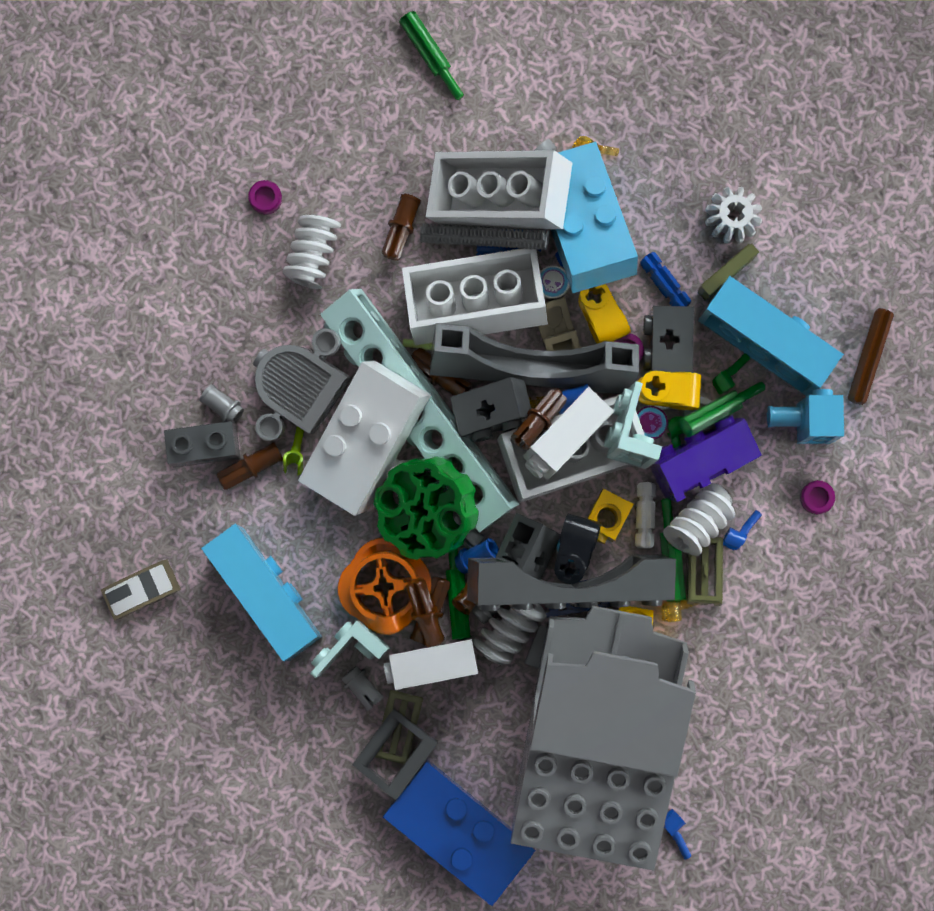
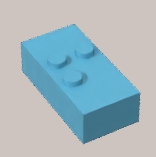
[550,142,638,293]
[698,276,844,395]
[201,524,322,662]

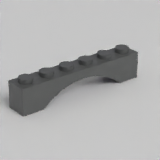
[430,323,639,395]
[467,554,676,611]

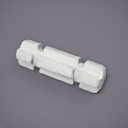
[635,482,656,548]

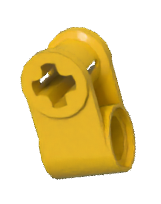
[578,284,631,344]
[637,371,701,410]

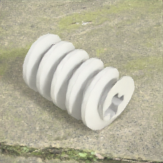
[282,215,341,289]
[663,483,735,556]
[473,604,546,666]

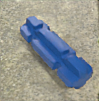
[640,252,691,306]

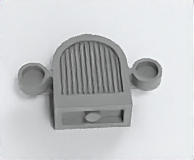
[253,328,352,441]

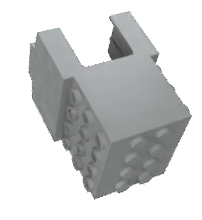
[511,606,696,871]

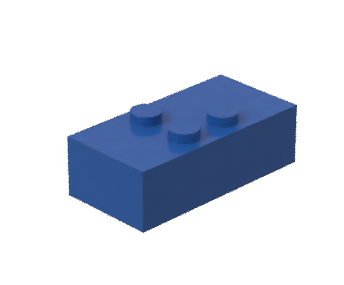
[383,759,536,906]

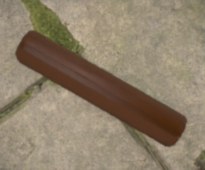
[848,308,894,405]

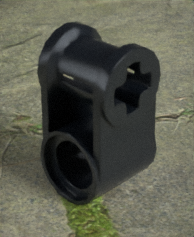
[554,513,601,584]

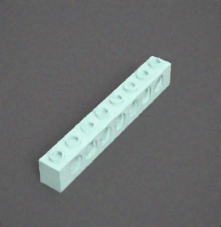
[320,289,519,533]

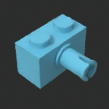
[767,389,844,444]

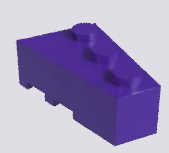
[650,415,762,502]

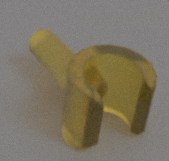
[571,136,619,156]
[661,600,700,622]

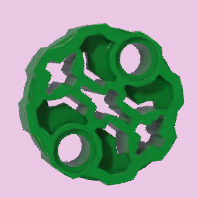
[374,456,479,560]

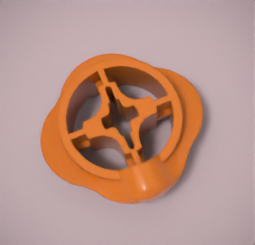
[338,538,431,635]

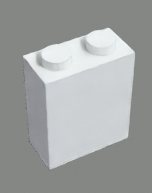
[523,387,614,480]
[384,639,478,690]

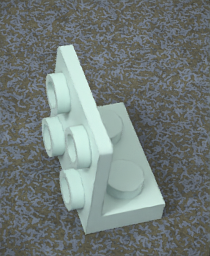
[604,381,662,469]
[310,621,391,678]

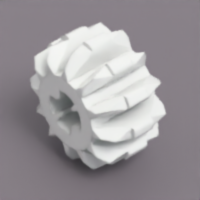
[705,187,762,244]

